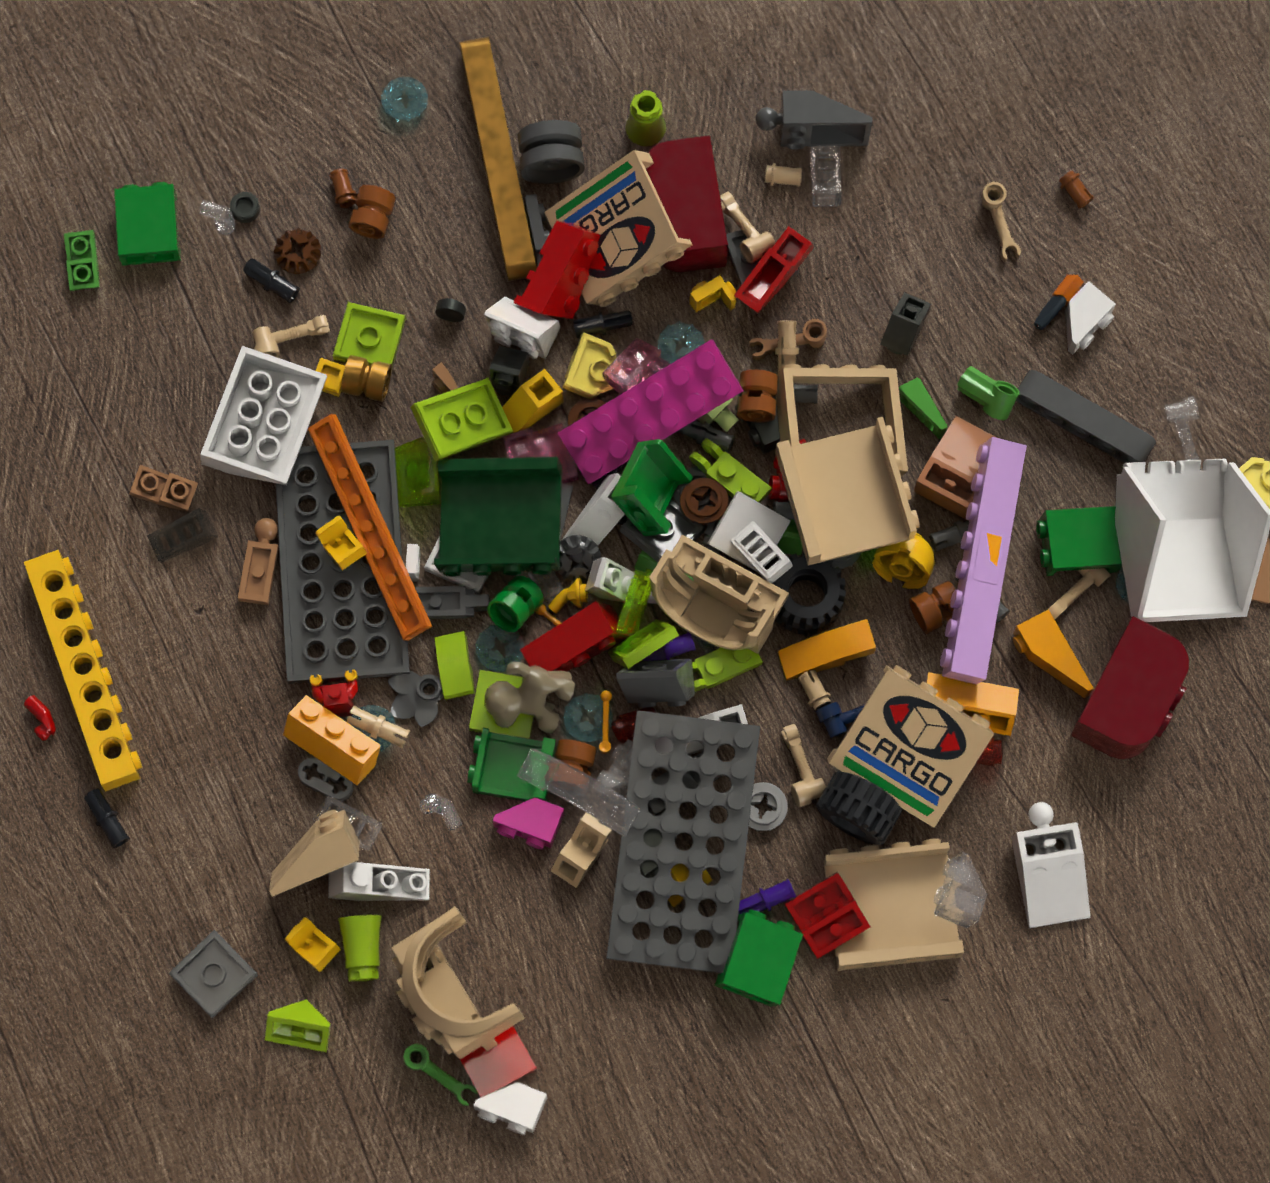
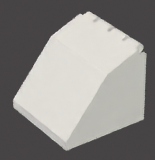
[1115,459,1270,622]

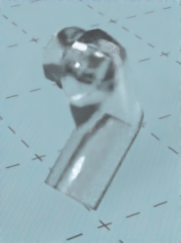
[199,200,235,235]
[420,793,463,831]

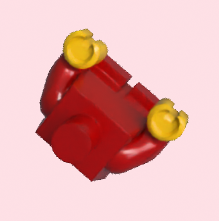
[309,670,358,717]

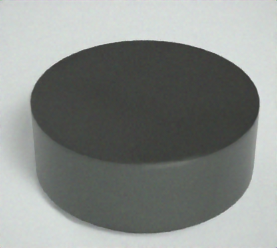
[230,192,260,223]
[435,298,466,322]

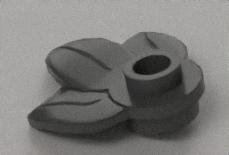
[388,671,443,728]

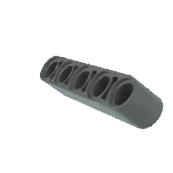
[1016,370,1156,463]

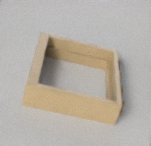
[776,364,908,477]

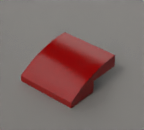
[785,871,871,959]

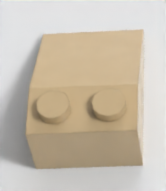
[269,809,359,897]

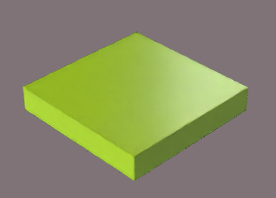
[333,302,406,367]
[608,619,679,669]
[469,670,534,739]

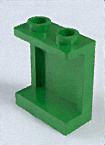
[114,182,181,266]
[611,439,693,536]
[1036,506,1122,576]
[467,728,556,802]
[714,910,803,1007]

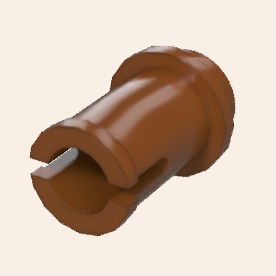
[329,168,357,208]
[1059,170,1094,209]

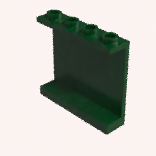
[434,457,562,577]

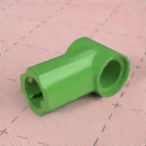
[957,366,1019,420]

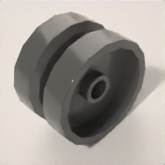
[517,120,585,184]

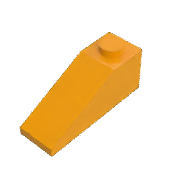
[1012,609,1094,698]

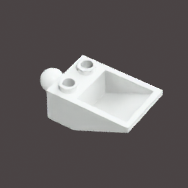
[1011,802,1090,928]

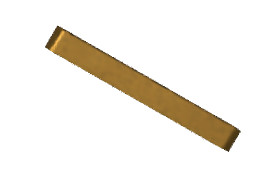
[460,37,537,281]

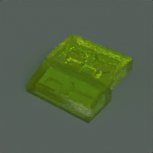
[616,568,653,634]

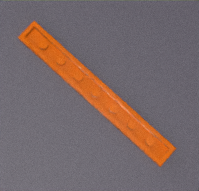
[308,414,433,641]

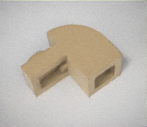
[551,812,612,888]

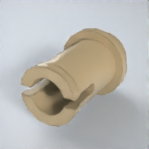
[765,163,802,186]
[798,670,831,711]

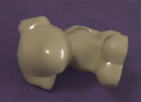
[484,662,575,734]

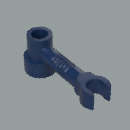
[815,702,865,738]

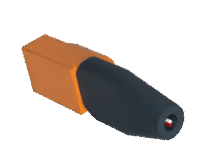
[1034,275,1084,330]

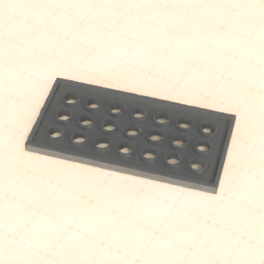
[276,440,410,684]
[606,711,760,973]

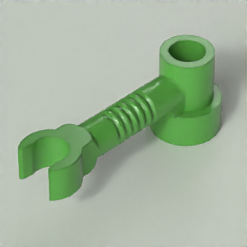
[403,1044,477,1106]

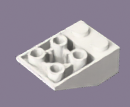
[484,297,561,359]

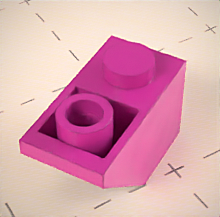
[493,798,564,850]

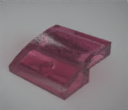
[602,337,671,394]
[503,423,580,484]

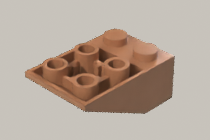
[913,416,997,519]

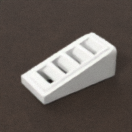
[730,521,793,584]

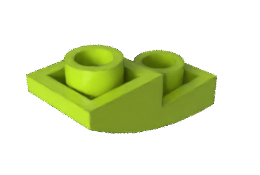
[435,631,475,700]

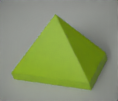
[265,999,330,1052]

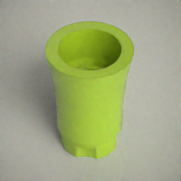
[625,90,666,146]
[338,915,381,982]

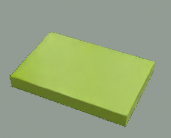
[410,378,513,461]

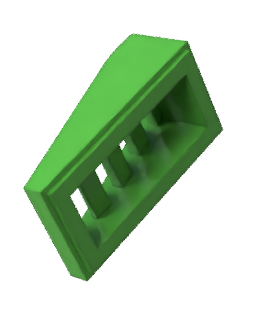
[899,377,947,439]

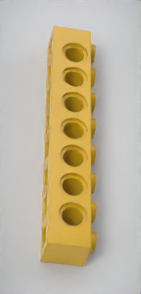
[24,550,143,792]

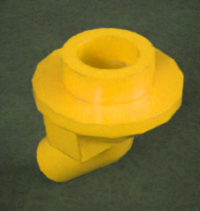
[548,578,588,614]

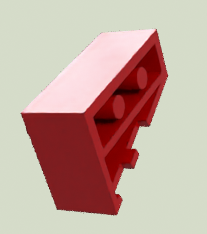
[513,220,601,319]
[520,601,630,672]

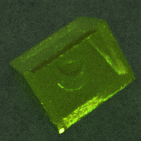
[395,436,441,507]

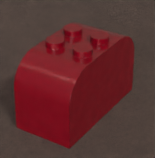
[646,135,728,272]
[1070,616,1189,759]

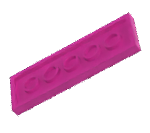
[558,339,743,484]

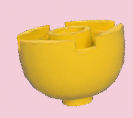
[872,533,935,589]

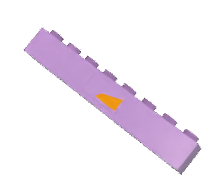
[940,437,1027,685]

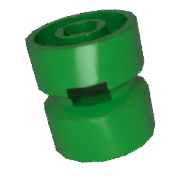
[487,576,544,632]

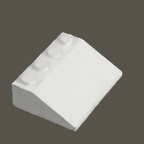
[200,346,327,485]

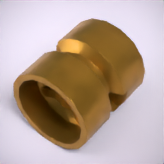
[341,355,392,402]

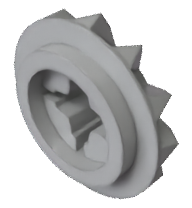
[749,782,788,831]

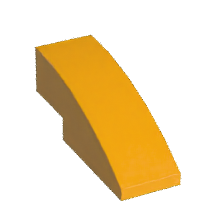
[777,619,876,681]

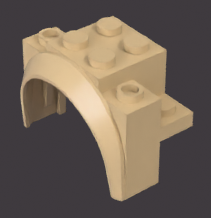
[649,535,789,654]
[391,906,525,1059]

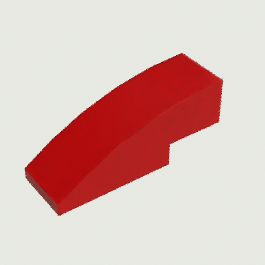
[734,226,814,313]

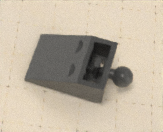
[755,90,872,150]

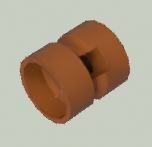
[348,185,396,239]
[737,369,778,423]
[909,580,956,634]
[549,739,597,792]

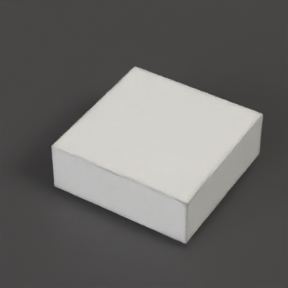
[406,544,421,582]

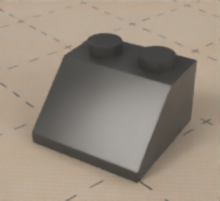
[616,659,695,708]

